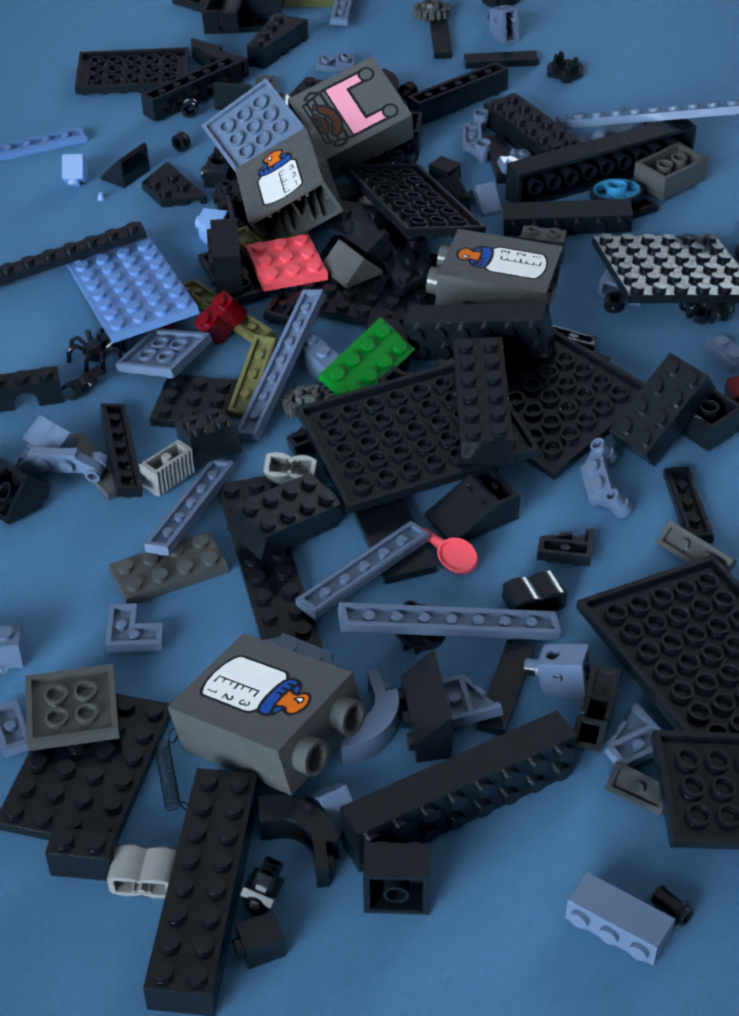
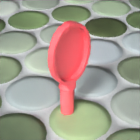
[423,527,478,574]

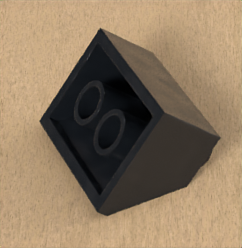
[396,652,453,763]

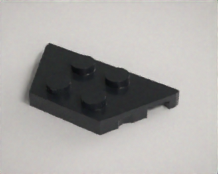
[141,162,207,208]

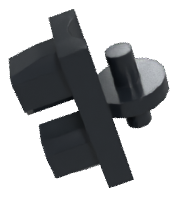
[240,856,285,915]

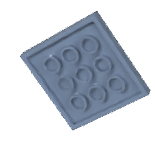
[201,78,305,173]

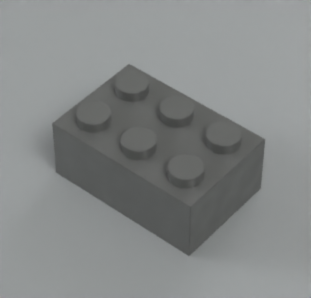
[633,142,709,201]

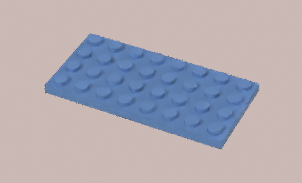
[66,233,200,344]

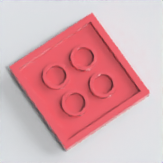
[245,234,328,292]

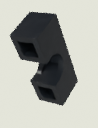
[0,366,63,412]

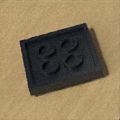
[150,374,238,428]

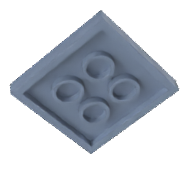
[115,328,212,378]

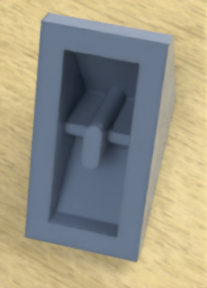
[468,181,502,217]
[305,782,353,841]

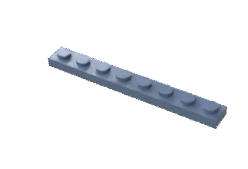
[238,289,326,440]
[337,602,561,640]

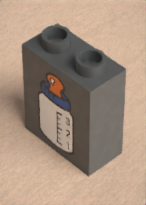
[235,127,344,242]
[426,229,563,308]
[167,633,366,796]

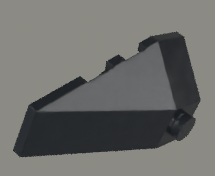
[0,456,52,524]

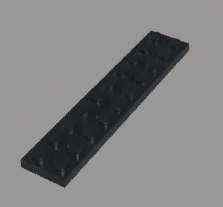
[218,476,323,649]

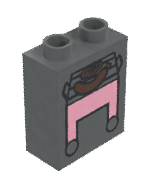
[287,56,414,179]

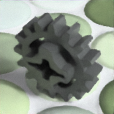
[412,0,451,22]
[282,383,334,419]

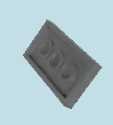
[109,532,229,604]

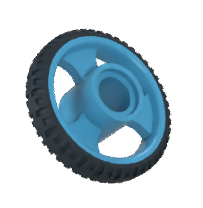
[590,178,644,206]

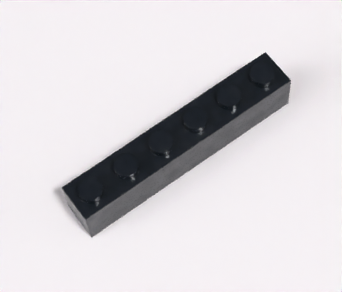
[407,62,509,124]
[503,199,633,236]

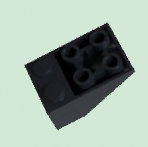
[425,467,520,541]

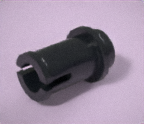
[650,885,694,926]

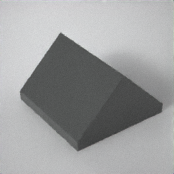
[323,239,383,288]

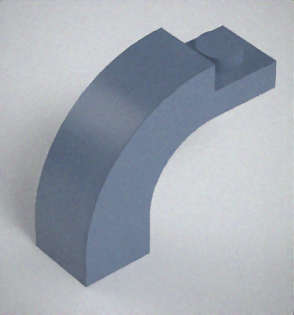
[337,669,399,766]

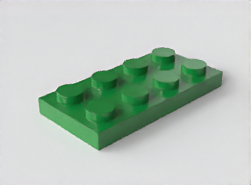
[318,317,415,395]

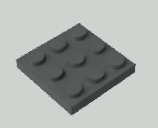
[25,664,120,751]

